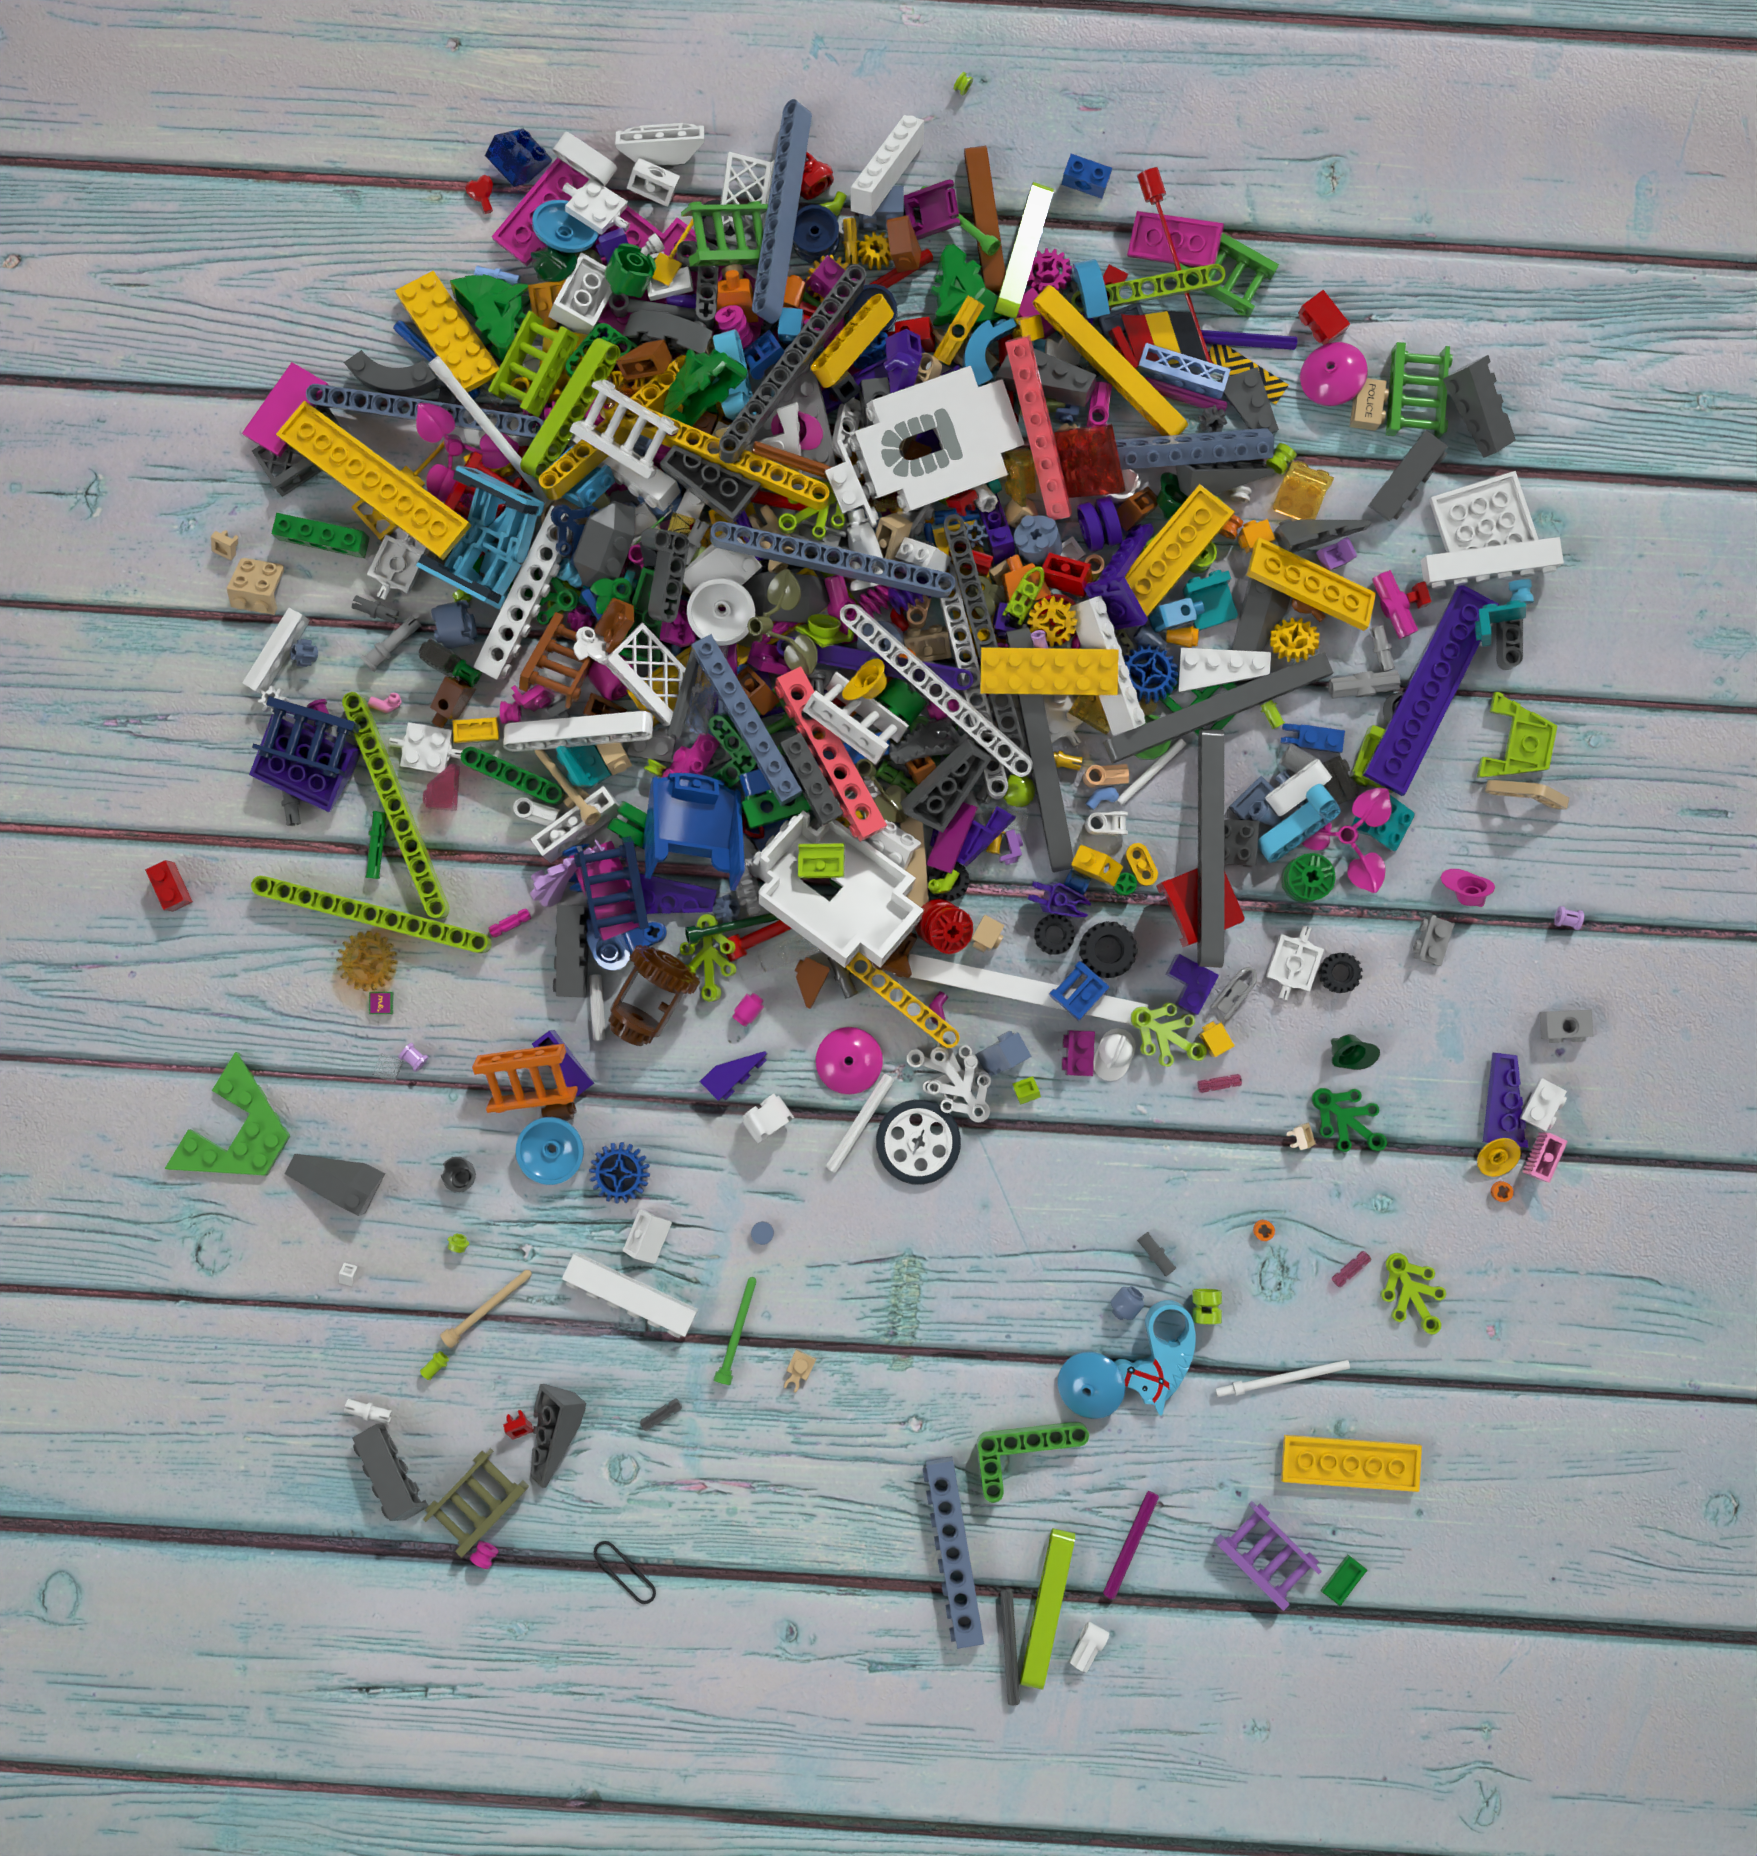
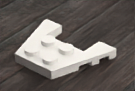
[715,402,802,488]

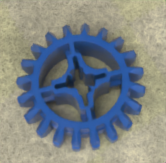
[1123,644,1178,705]
[589,1142,650,1204]

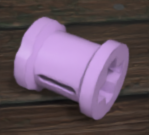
[1554,906,1584,930]
[398,1043,429,1072]

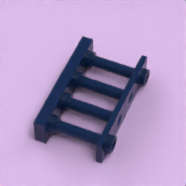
[252,696,361,778]
[574,836,649,939]

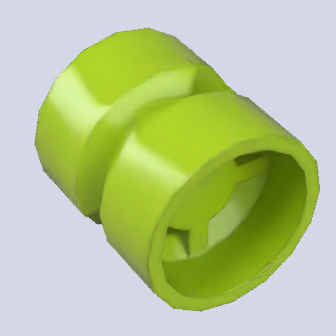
[1188,541,1217,574]
[1192,1289,1222,1324]

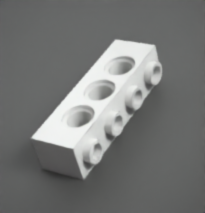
[531,786,619,863]

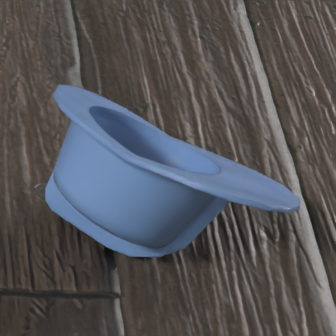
[586,930,630,971]

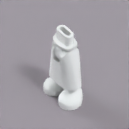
[846,509,883,591]

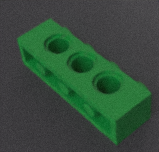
[271,512,370,559]
[741,777,829,830]

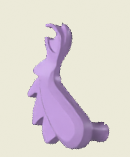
[530,840,605,907]

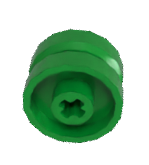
[607,801,647,850]

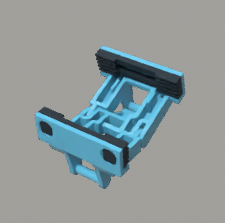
[416,466,544,610]

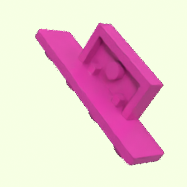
[662,731,720,778]

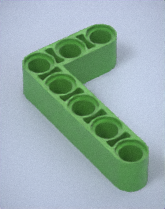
[977,1422,1089,1503]

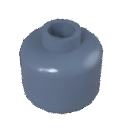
[1110,1286,1144,1320]

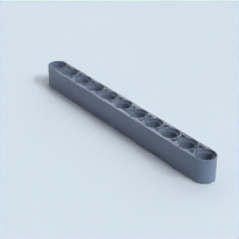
[752,99,812,323]
[306,384,545,439]
[710,521,955,598]

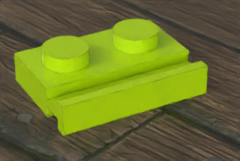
[798,843,845,878]

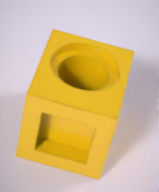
[1199,1021,1235,1057]

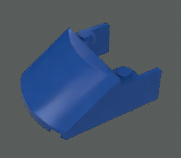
[642,773,745,891]

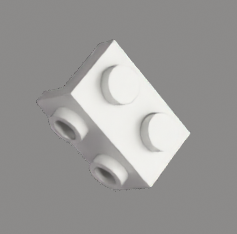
[868,820,921,870]
[1520,1078,1567,1131]

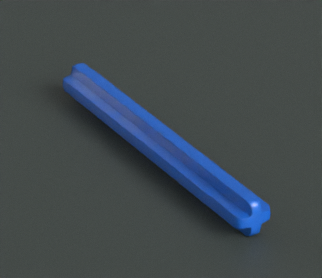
[393,320,481,400]

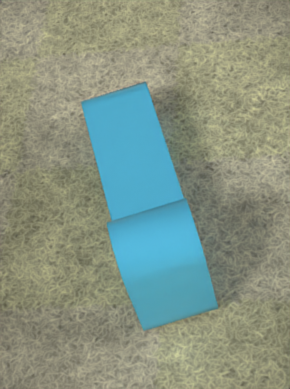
[713,329,756,421]
[1258,784,1341,863]

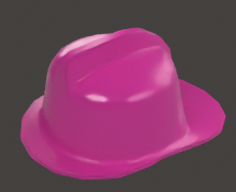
[771,411,823,450]
[1440,869,1495,907]

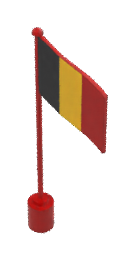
[1121,167,1214,366]

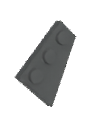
[1217,367,1279,433]

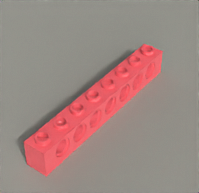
[1005,335,1072,520]
[774,666,887,842]

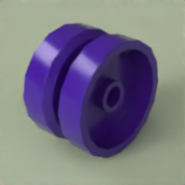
[1077,496,1122,553]

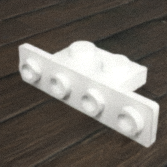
[825,439,879,528]

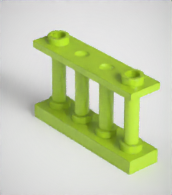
[488,311,579,418]

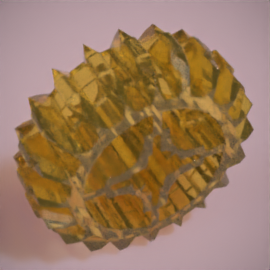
[336,931,398,991]

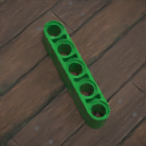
[460,747,565,806]

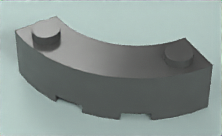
[622,310,713,355]
[343,350,438,397]

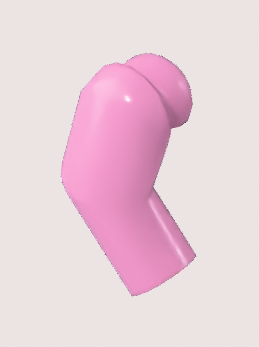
[368,693,402,713]

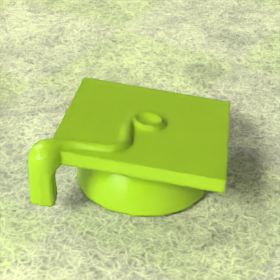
[795,614,854,648]

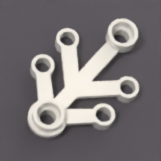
[907,1038,989,1101]
[927,1046,991,1122]

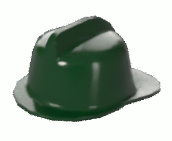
[530,246,577,282]
[1156,472,1187,519]
[1331,1034,1380,1070]

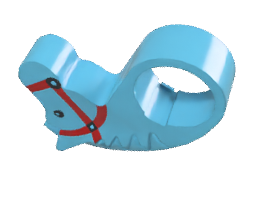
[1114,1300,1196,1416]

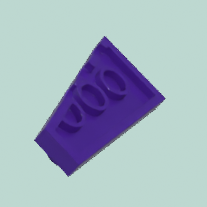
[628,873,717,914]
[1482,1052,1529,1148]

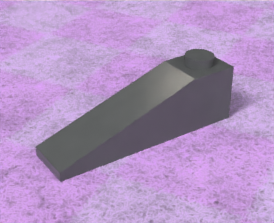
[1175,461,1274,498]
[1274,519,1371,553]
[284,1154,386,1216]

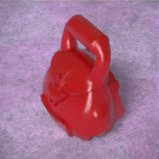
[800,152,834,200]

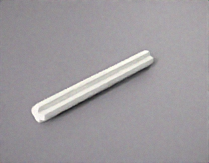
[826,1074,894,1173]

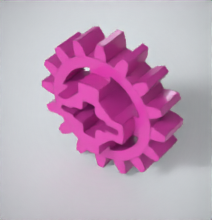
[1026,248,1072,294]

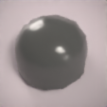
[441,1157,476,1193]

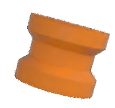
[1219,515,1244,539]

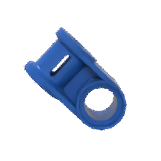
[853,331,888,369]
[622,922,667,955]

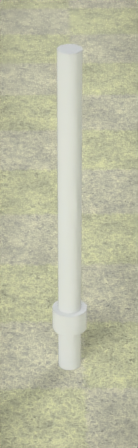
[1215,1360,1350,1398]

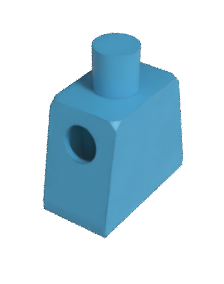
[1148,598,1205,633]

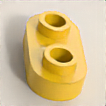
[1125,843,1158,886]

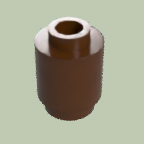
[541,1102,577,1121]

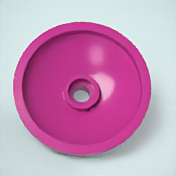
[1300,342,1368,406]
[816,1027,883,1095]

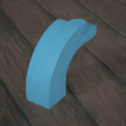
[1071,259,1110,318]
[962,318,1017,388]

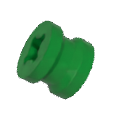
[1113,873,1137,896]

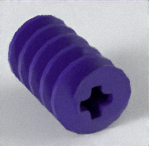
[888,576,931,615]

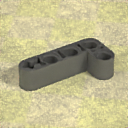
[676,241,719,330]
[641,528,689,623]

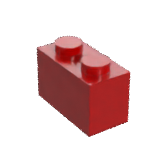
[1298,290,1350,345]
[1042,553,1093,597]
[145,860,193,912]

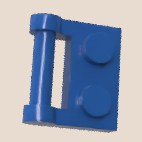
[743,330,785,379]
[1049,961,1110,1021]

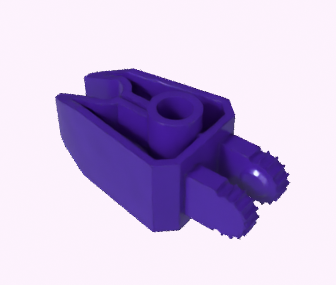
[1027,881,1091,917]

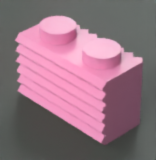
[1522,1132,1568,1183]

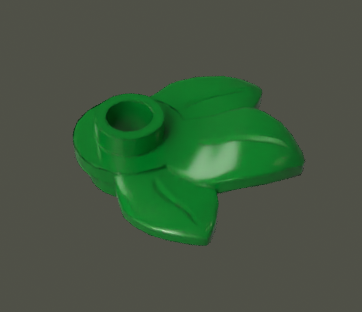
[590,578,633,614]

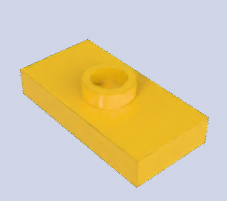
[452,717,500,744]

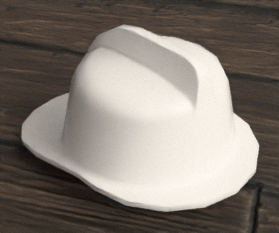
[1094,1028,1136,1081]

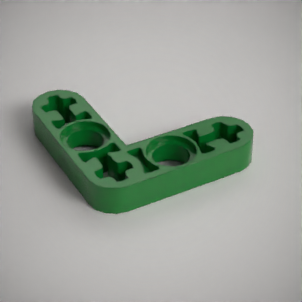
[565,323,638,378]
[709,713,757,789]

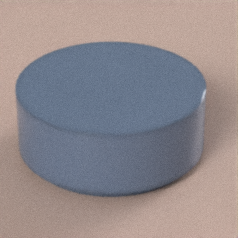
[751,1221,774,1245]

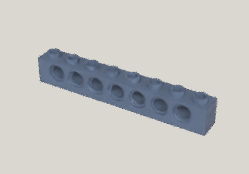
[1092,428,1274,472]
[691,634,802,807]
[922,1456,984,1649]

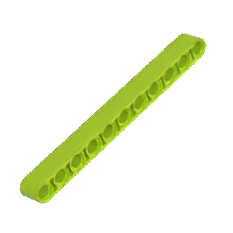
[342,692,450,919]
[251,876,492,953]

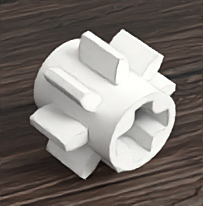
[258,686,289,714]

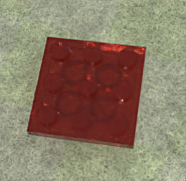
[1054,424,1126,498]

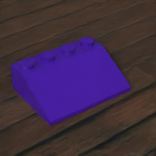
[249,714,361,812]

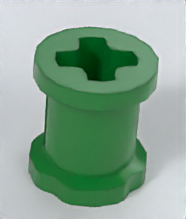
[452,659,482,687]

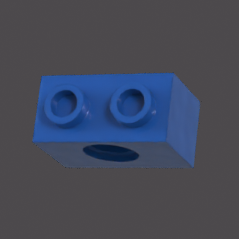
[1061,153,1112,199]

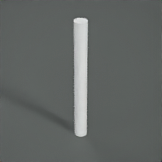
[1117,738,1187,806]

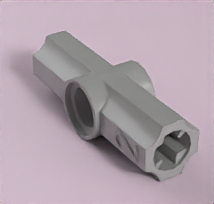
[1329,670,1400,699]

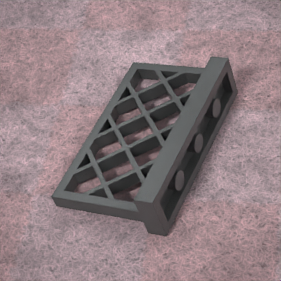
[252,406,343,497]

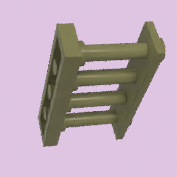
[423,1448,529,1558]

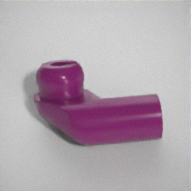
[928,991,949,1026]

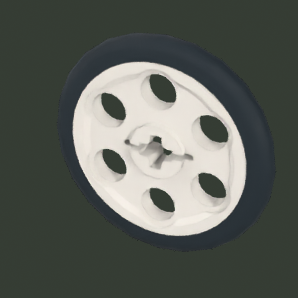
[876,1099,961,1185]

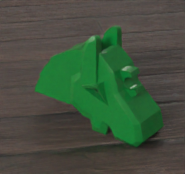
[931,244,1010,331]
[450,274,530,362]
[663,348,747,427]

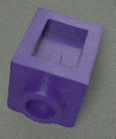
[992,602,1017,640]

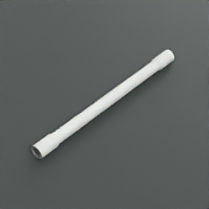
[428,356,549,505]

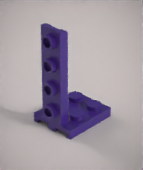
[1084,523,1154,630]

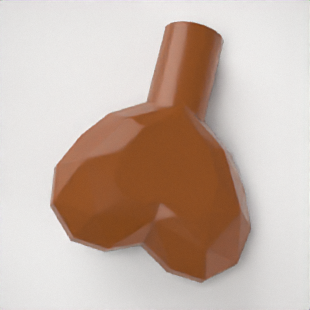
[1292,598,1326,622]

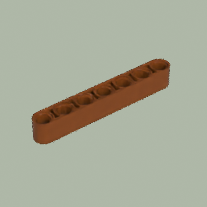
[964,145,1006,295]

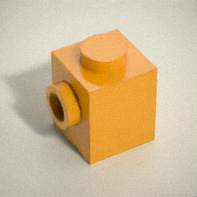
[1238,519,1275,554]

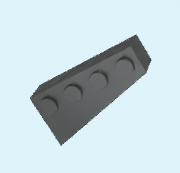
[995,348,1096,407]
[900,739,991,833]

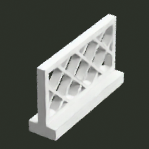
[720,152,775,249]
[602,623,705,727]

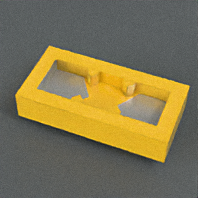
[351,499,399,542]

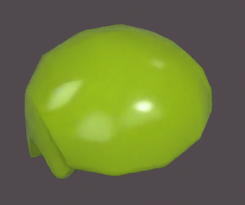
[1002,774,1035,808]

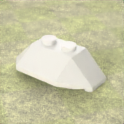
[615,123,704,166]

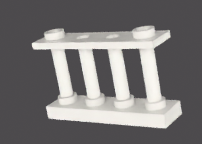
[569,379,679,479]
[803,672,909,765]

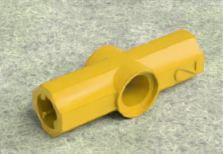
[933,295,985,366]

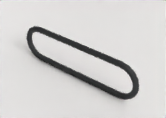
[593,1541,656,1604]

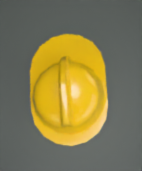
[842,659,887,700]

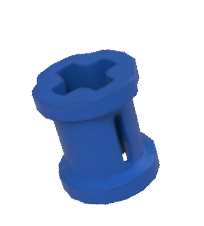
[1063,869,1091,895]

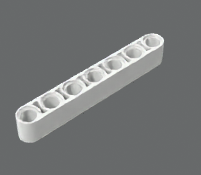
[503,711,653,752]

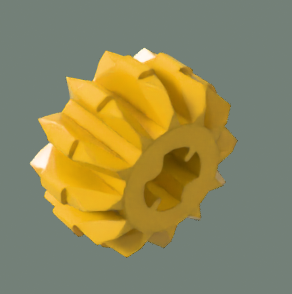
[858,231,893,271]

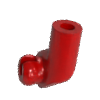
[890,607,909,632]

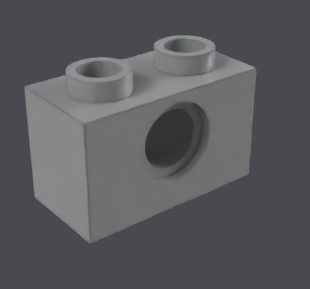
[1539,1009,1594,1043]

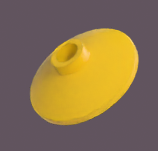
[1477,1138,1521,1177]

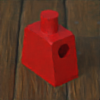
[885,317,936,353]

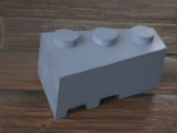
[975,1031,1032,1077]

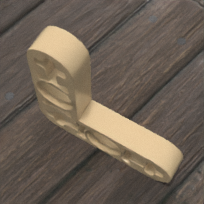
[1485,780,1569,810]

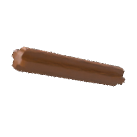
[751,441,832,479]

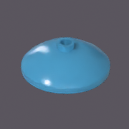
[532,200,599,253]
[516,1117,584,1185]
[1058,1352,1125,1419]

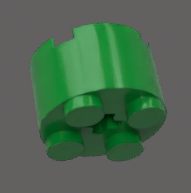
[604,243,656,298]
[874,677,927,729]

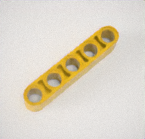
[810,294,894,388]

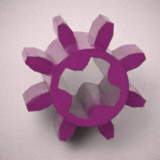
[567,606,596,632]

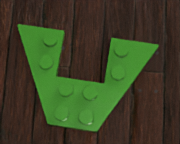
[165,1052,290,1175]

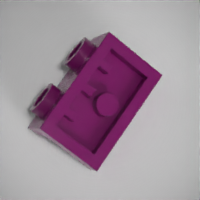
[747,641,792,675]
[1062,1030,1095,1076]

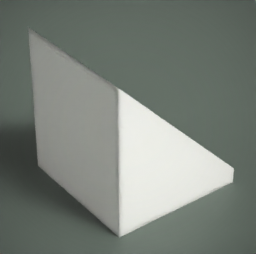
[339,1263,358,1286]

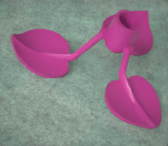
[416,403,519,502]
[1301,788,1392,893]

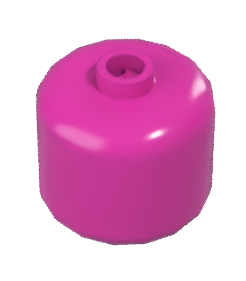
[588,652,638,701]

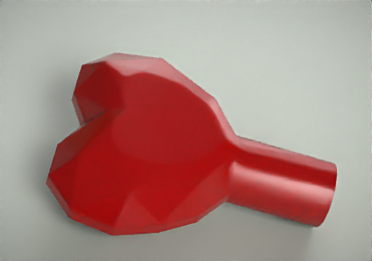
[465,175,493,214]

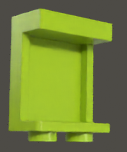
[1349,725,1393,793]

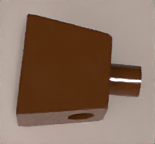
[430,676,476,729]

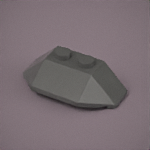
[572,501,635,587]
[742,572,830,623]

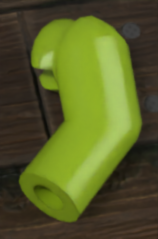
[928,870,960,894]

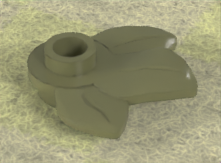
[962,576,1007,618]

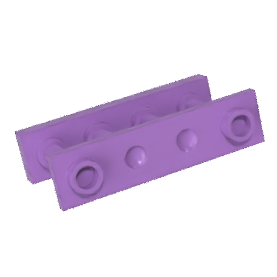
[1214,1501,1322,1611]

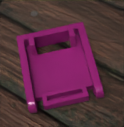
[904,179,961,240]

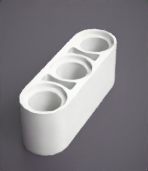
[552,132,617,187]
[1265,759,1332,816]

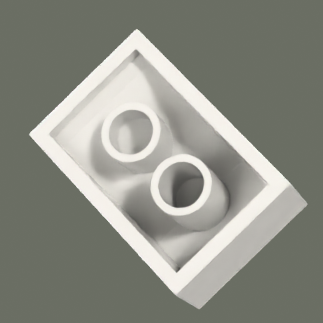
[548,252,613,334]
[683,532,762,594]

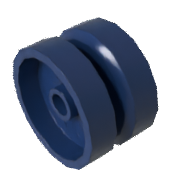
[792,205,840,264]
[849,284,898,332]

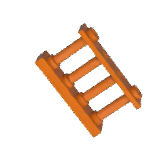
[472,1044,578,1113]

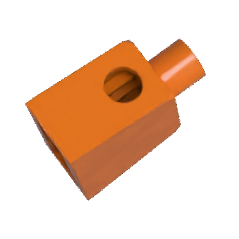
[716,270,758,325]
[1001,555,1051,605]

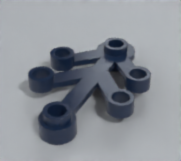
[551,504,599,568]

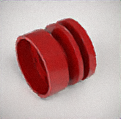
[915,899,973,954]

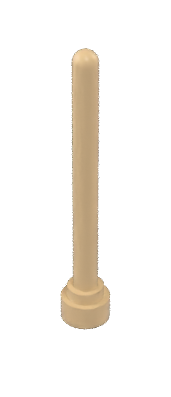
[535,749,601,826]
[440,1270,532,1348]

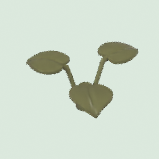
[737,569,817,675]
[834,729,908,823]

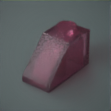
[423,764,460,811]

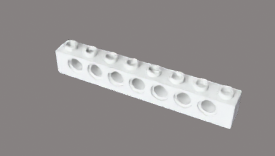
[473,505,581,680]

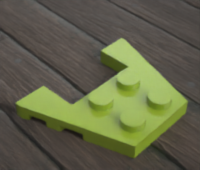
[1477,692,1558,778]

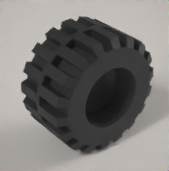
[1079,921,1138,978]

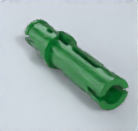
[365,811,387,879]

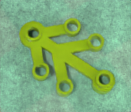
[778,477,845,541]
[680,914,736,1002]
[1131,1003,1207,1067]
[1380,1253,1446,1335]

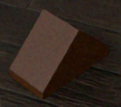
[583,692,627,716]

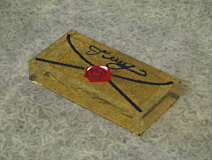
[668,512,714,546]

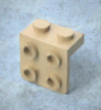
[227,558,284,615]

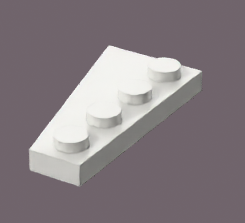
[1178,648,1271,693]

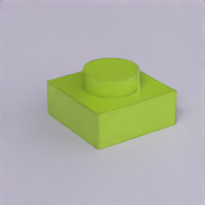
[1012,1076,1041,1105]

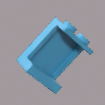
[546,446,616,509]

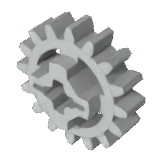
[735,866,760,916]

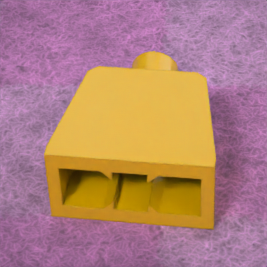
[1071,845,1123,887]

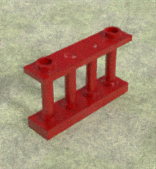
[444,451,522,558]

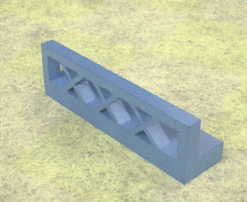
[1137,343,1231,400]

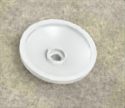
[687,578,755,646]

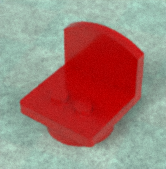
[1156,868,1245,947]

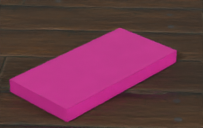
[1127,211,1224,267]
[242,362,329,457]
[569,840,638,941]

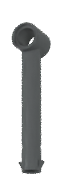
[609,292,708,322]

